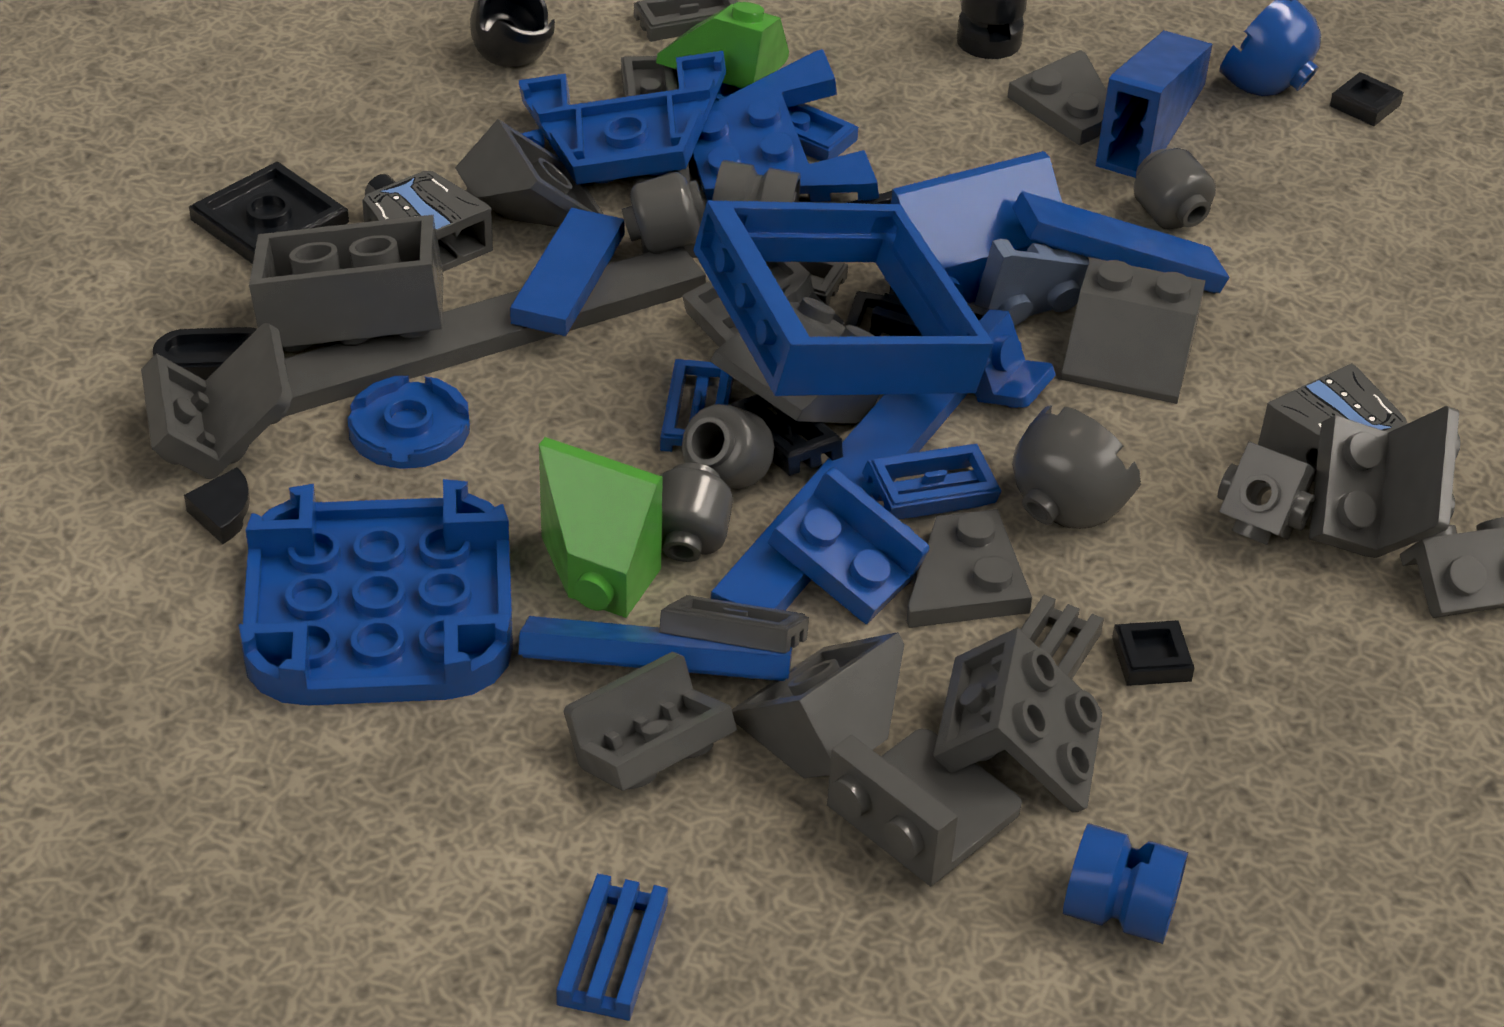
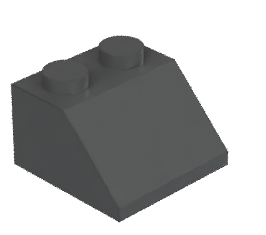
[1061,258,1206,404]
[710,297,880,423]

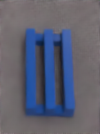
[660,359,734,452]
[862,444,1002,520]
[556,873,668,1021]

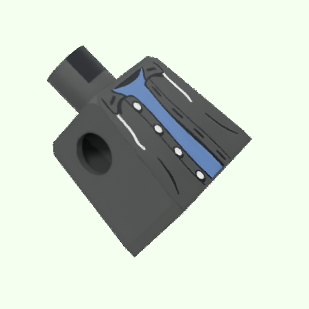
[362,171,493,272]
[1258,363,1408,482]

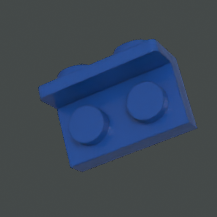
[768,467,930,624]

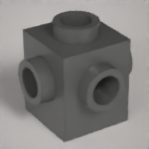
[1217,441,1316,545]

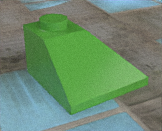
[656,2,789,88]
[539,437,663,618]

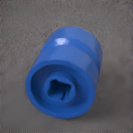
[1063,823,1188,944]

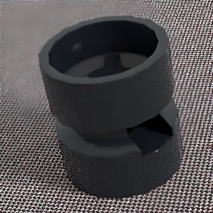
[957,0,1027,59]

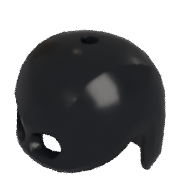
[470,0,555,68]

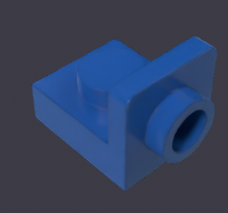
[975,309,1056,408]

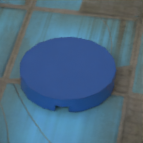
[348,375,470,469]

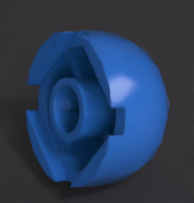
[1219,0,1321,97]

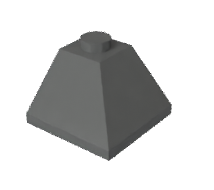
[455,119,604,227]
[732,632,905,778]

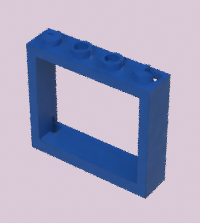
[693,200,994,396]

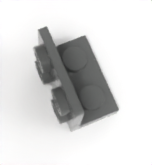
[1309,406,1460,558]
[933,627,1102,812]

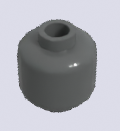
[1133,148,1216,229]
[622,172,705,254]
[681,404,775,490]
[660,463,733,562]

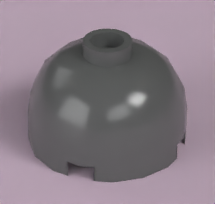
[1012,406,1141,529]

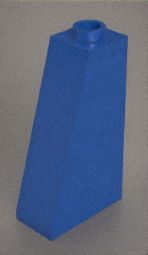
[1095,30,1213,178]

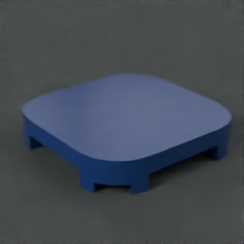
[239,479,513,706]

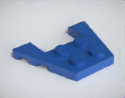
[691,49,879,202]
[519,51,726,185]

